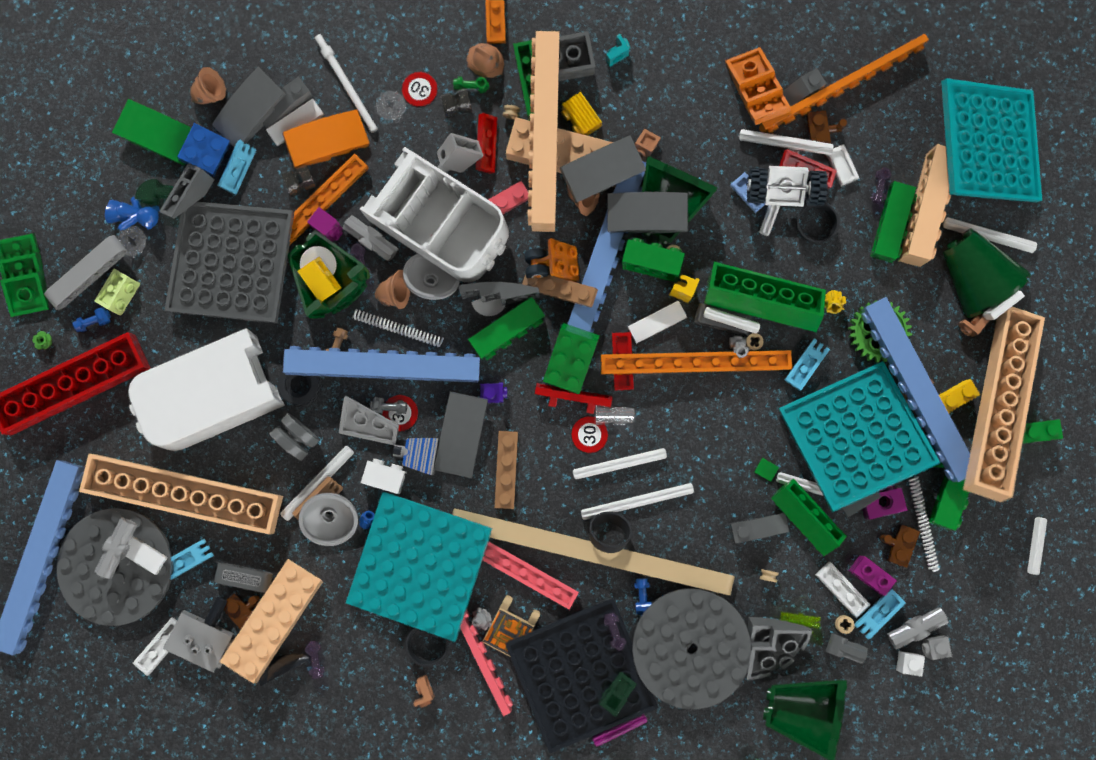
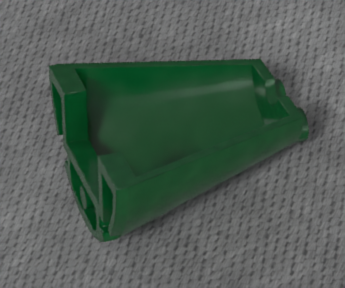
[642,156,718,245]
[943,228,1031,319]
[288,230,370,319]
[763,680,847,760]

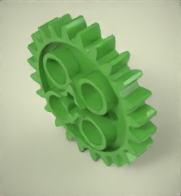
[848,300,912,363]

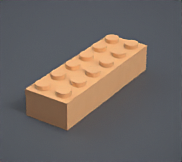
[506,117,616,187]
[898,144,951,267]
[220,559,323,683]

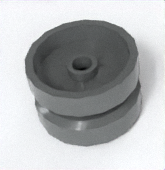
[269,413,320,461]

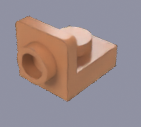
[635,129,661,162]
[958,314,990,337]
[413,675,435,708]

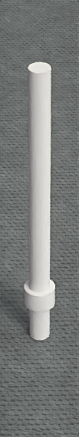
[315,34,378,133]

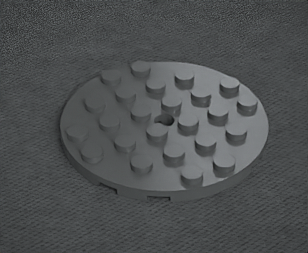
[57,508,173,626]
[632,589,751,709]

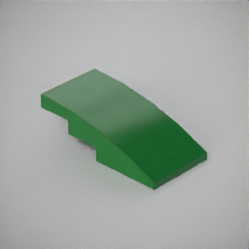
[112,99,191,166]
[0,233,49,317]

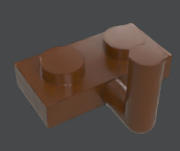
[806,110,847,144]
[879,524,920,568]
[224,592,261,630]

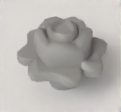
[472,607,491,630]

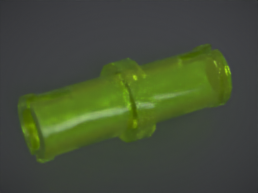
[779,611,821,629]

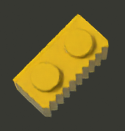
[561,92,602,136]
[939,379,980,413]

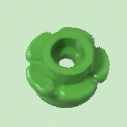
[33,331,52,350]

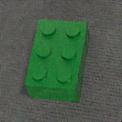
[622,238,685,283]
[543,323,600,394]

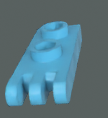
[217,140,256,194]
[784,338,830,391]
[170,539,214,580]
[854,589,906,640]

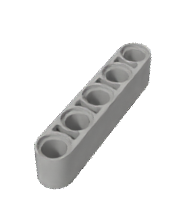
[44,235,127,310]

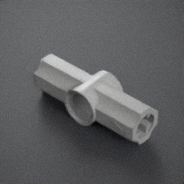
[342,215,398,262]
[94,518,137,579]
[887,607,948,650]

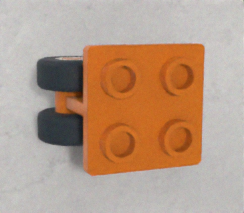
[524,238,579,283]

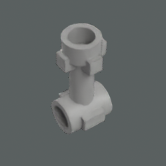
[729,335,749,358]

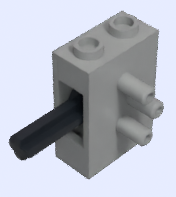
[163,597,234,672]

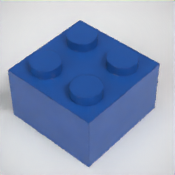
[177,123,230,178]

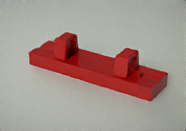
[535,383,612,414]

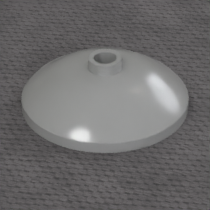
[403,254,460,300]
[299,493,358,546]

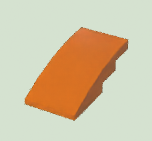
[725,47,791,125]
[282,109,370,168]

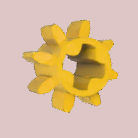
[824,290,846,314]

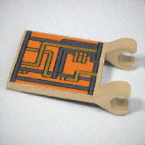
[482,595,540,656]

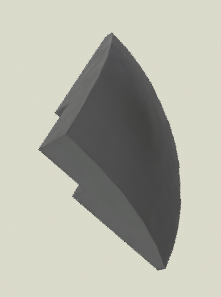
[746,617,812,680]

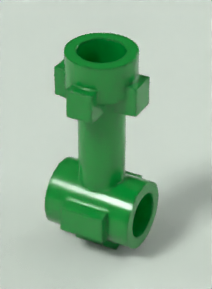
[453,77,489,93]

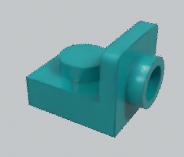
[606,34,630,67]

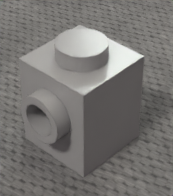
[922,635,952,660]

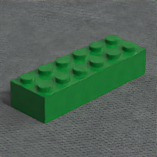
[704,262,826,332]

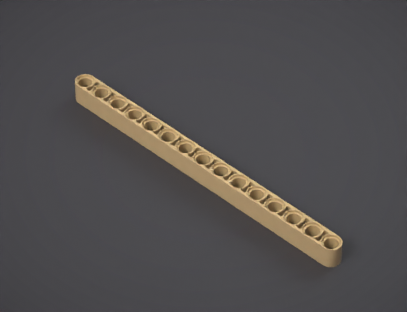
[452,508,735,595]

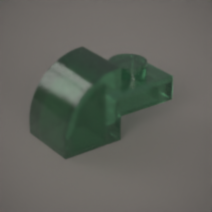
[135,179,174,206]
[599,672,637,717]

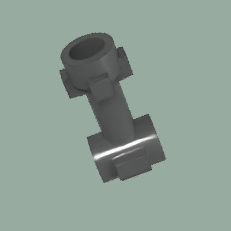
[370,397,407,415]

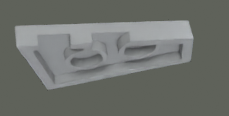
[339,396,399,445]

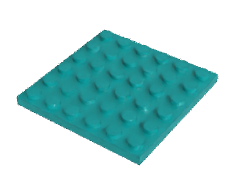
[941,78,1042,202]
[779,361,940,513]
[346,491,493,642]

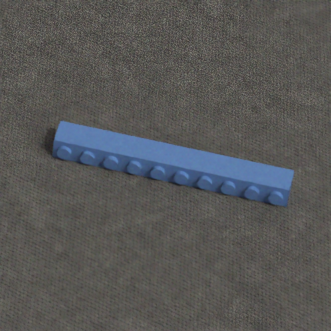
[568,162,646,333]
[861,297,970,482]
[283,346,480,383]
[0,460,85,655]

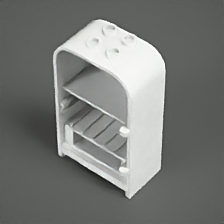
[360,147,509,282]
[128,328,285,451]

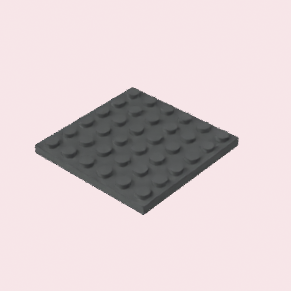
[164,202,294,324]

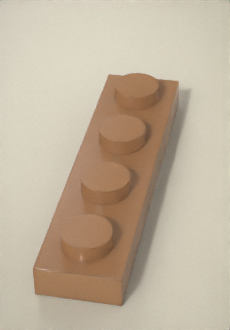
[522,274,598,308]
[495,431,518,509]

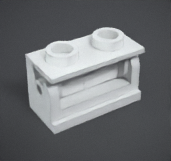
[361,458,407,494]

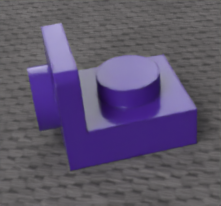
[480,382,507,403]

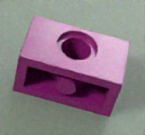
[307,207,343,242]
[862,485,907,520]
[848,555,897,596]

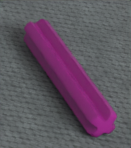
[592,714,647,746]

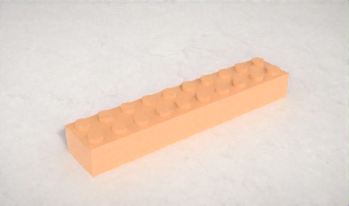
[528,31,559,232]
[963,306,1045,502]
[79,454,283,534]

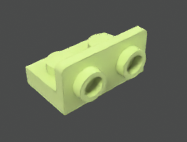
[95,269,140,316]

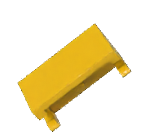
[297,256,342,301]
[669,275,700,303]

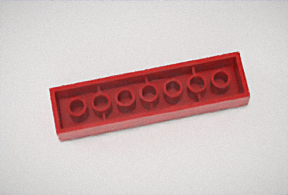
[0,332,151,436]

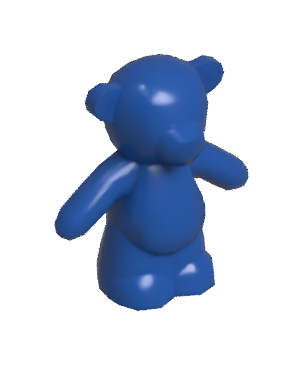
[105,197,160,231]

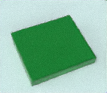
[754,458,779,482]

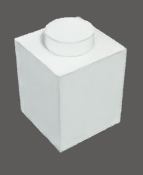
[896,651,925,676]

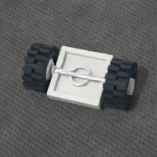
[746,166,828,207]

